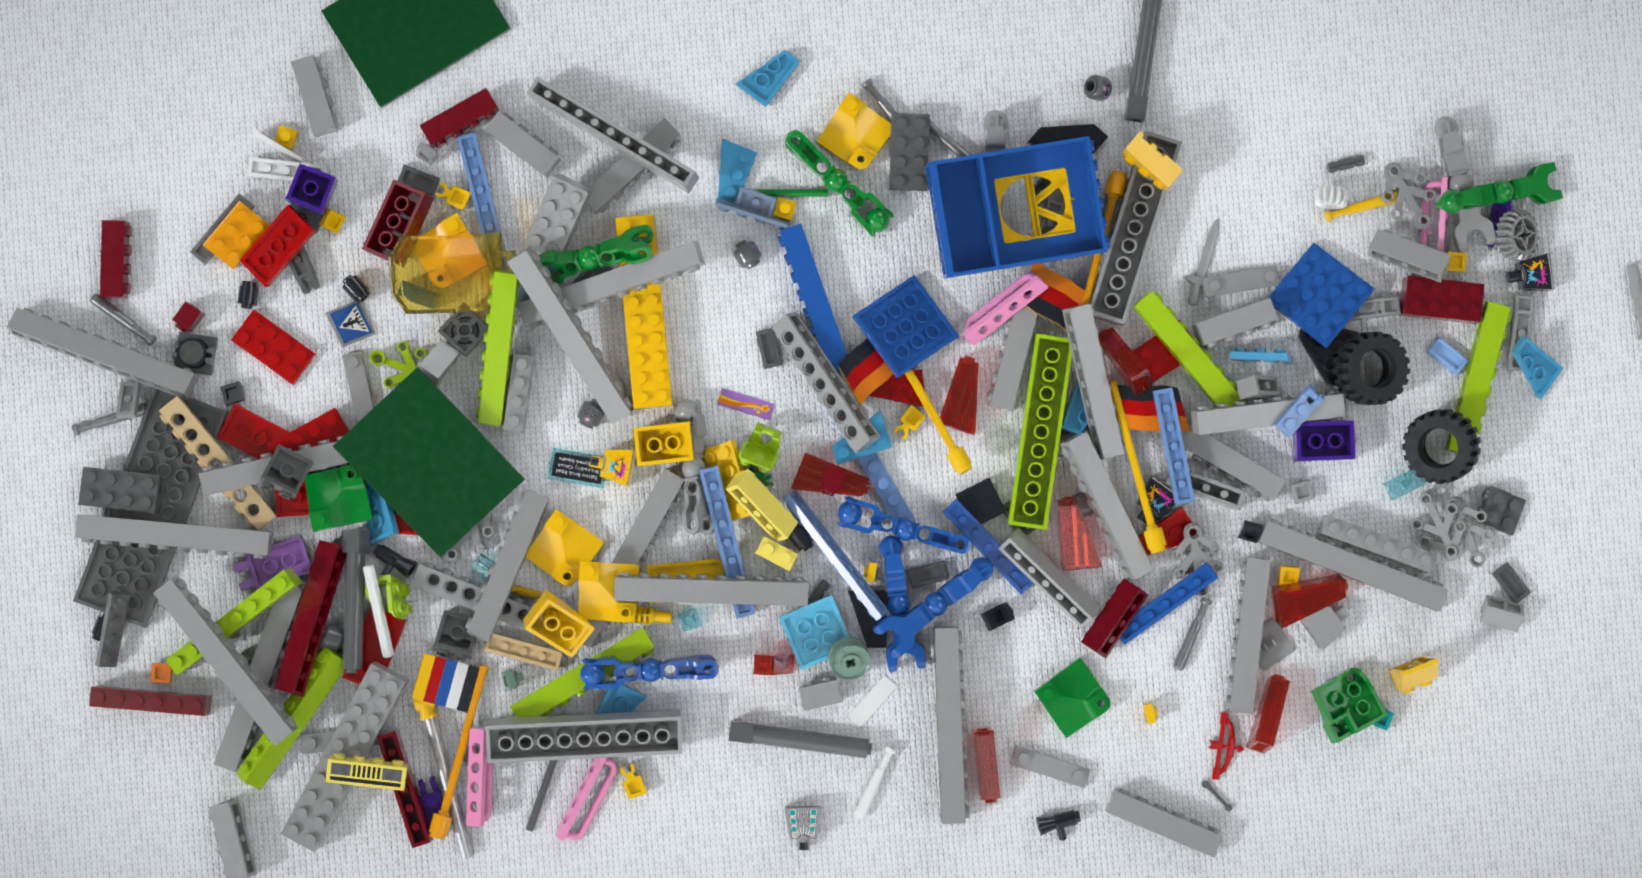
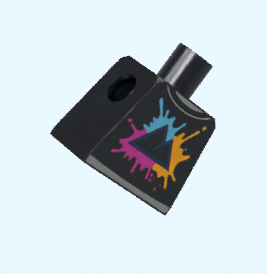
[1506,253,1555,291]
[1136,476,1175,524]

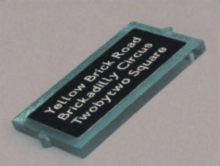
[548,448,605,489]

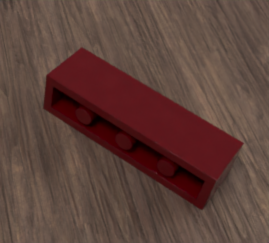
[420,88,500,148]
[100,220,132,299]
[1081,578,1148,659]

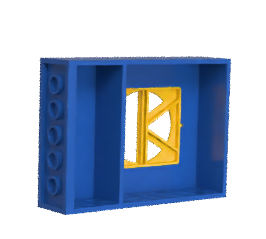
[925,136,1110,279]

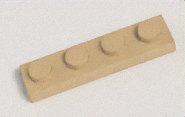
[484,633,563,671]

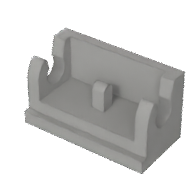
[1480,595,1525,633]

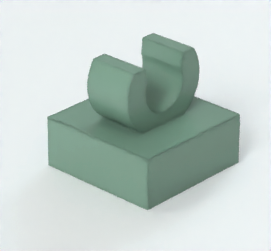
[501,669,524,691]

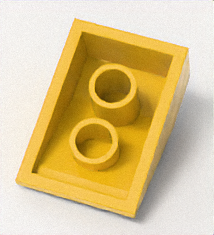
[633,422,694,466]
[523,590,595,658]
[1389,656,1439,694]

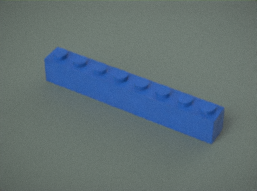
[777,224,847,374]

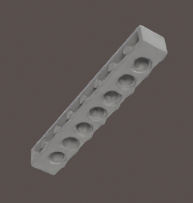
[772,312,880,453]
[411,562,534,633]

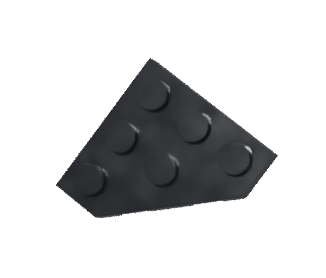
[1027,124,1108,155]
[1297,328,1359,387]

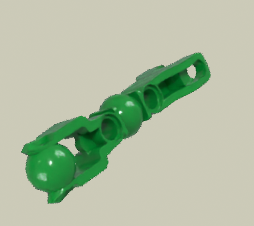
[785,130,894,237]
[1436,162,1563,213]
[539,225,653,284]

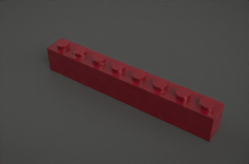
[274,540,346,697]

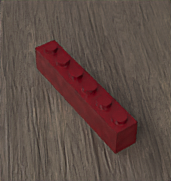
[89,686,212,716]
[377,730,434,848]

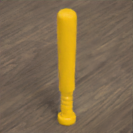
[1324,191,1398,222]

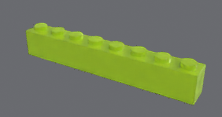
[476,269,519,427]
[1131,291,1249,406]
[1445,301,1512,454]
[166,567,302,676]
[510,627,656,718]
[236,647,345,790]

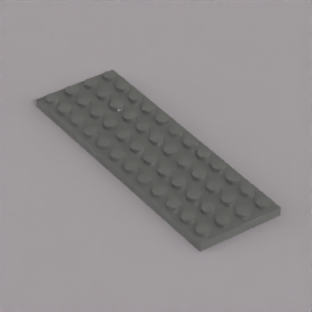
[73,388,228,628]

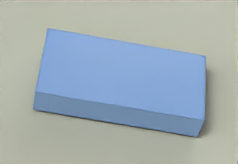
[1426,337,1469,376]

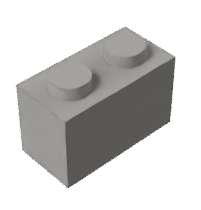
[417,340,460,386]
[1236,375,1281,401]
[799,676,842,711]

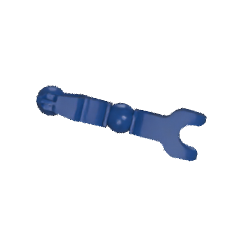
[837,496,971,554]
[879,535,926,673]
[873,557,994,658]
[580,654,719,690]

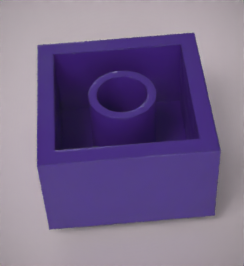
[285,163,338,216]

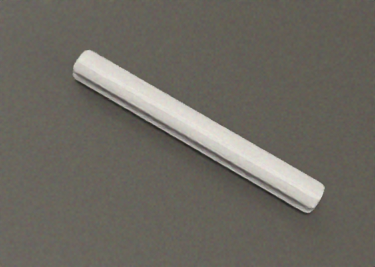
[363,564,394,658]

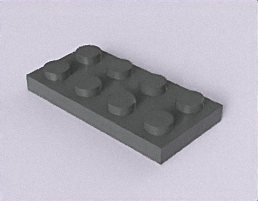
[889,113,930,191]
[78,467,161,514]

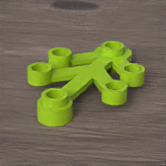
[370,341,442,389]

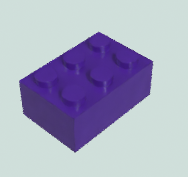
[1292,420,1356,462]

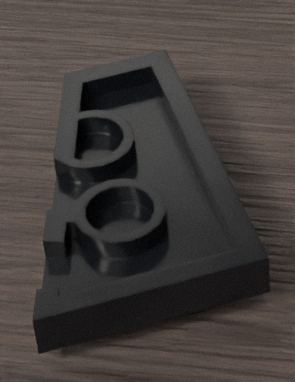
[848,590,886,648]

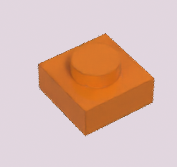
[151,663,173,684]

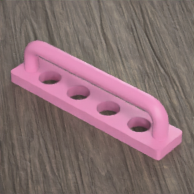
[1420,177,1449,252]
[963,272,1048,345]
[466,728,494,827]
[555,757,617,841]

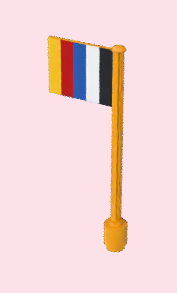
[411,653,489,840]

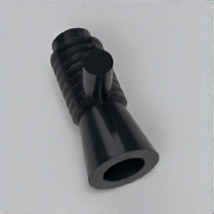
[373,544,417,578]
[1036,810,1081,841]

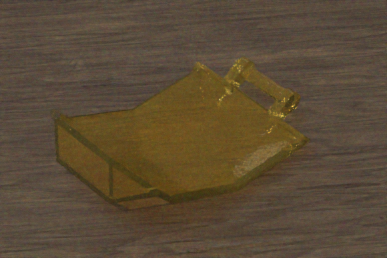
[388,233,516,314]

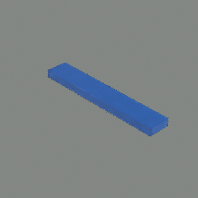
[942,498,1033,595]
[1120,562,1219,645]

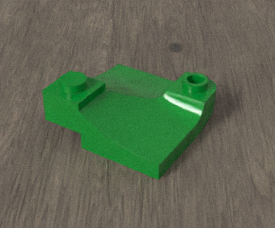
[305,465,374,532]
[1033,657,1111,738]
[1311,668,1388,743]

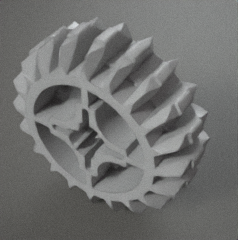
[1495,209,1540,261]

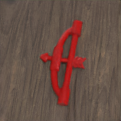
[1209,712,1244,780]

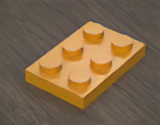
[202,200,270,269]

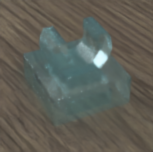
[471,553,496,580]
[678,608,702,632]

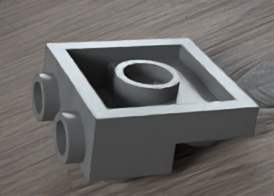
[259,444,314,499]
[1475,486,1526,536]
[433,610,477,661]

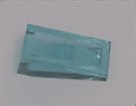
[1383,470,1426,500]

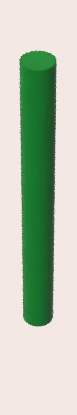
[752,189,828,197]

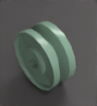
[828,637,871,680]

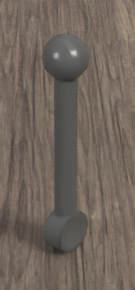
[1201,780,1232,812]

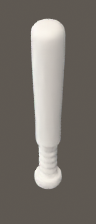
[855,746,896,819]

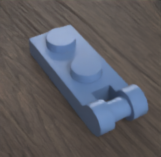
[1274,384,1325,438]

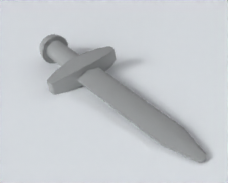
[1185,219,1219,306]

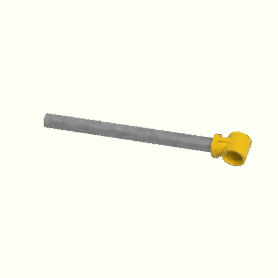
[413,699,473,860]

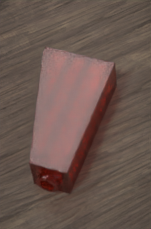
[1098,327,1152,396]
[939,355,978,436]
[791,453,871,497]
[1057,496,1102,571]
[1272,574,1348,628]
[753,652,795,675]
[1246,674,1290,754]
[972,727,1001,803]

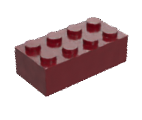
[362,179,434,268]
[1399,276,1484,324]

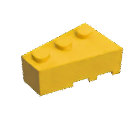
[1121,131,1183,190]

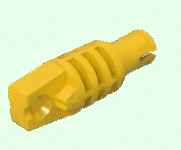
[622,606,673,625]

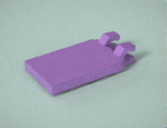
[232,535,312,591]

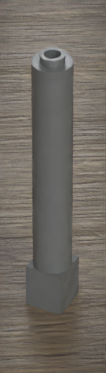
[1124,0,1162,123]
[342,529,370,673]
[728,720,872,758]

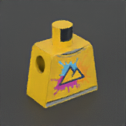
[590,450,636,487]

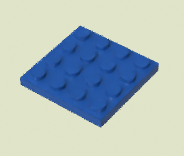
[1267,242,1375,348]
[852,275,959,379]

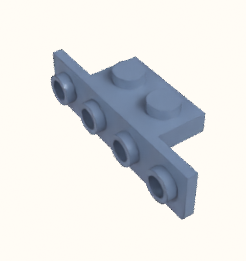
[715,186,789,229]

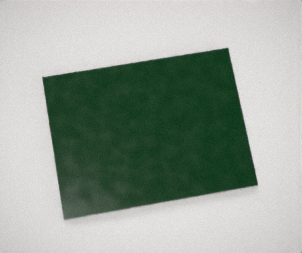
[321,0,511,108]
[333,367,525,558]

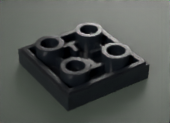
[955,477,1006,524]

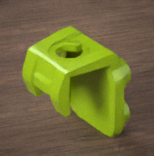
[738,422,782,473]
[365,575,412,620]

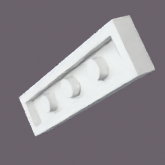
[247,157,327,182]

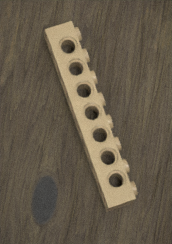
[159,396,277,530]

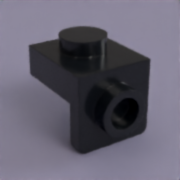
[980,602,1015,631]

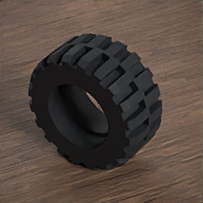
[1332,332,1411,405]
[1402,409,1481,484]

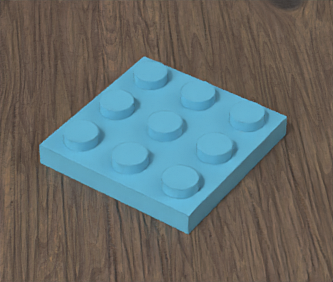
[779,594,850,670]

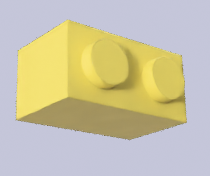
[755,536,798,571]

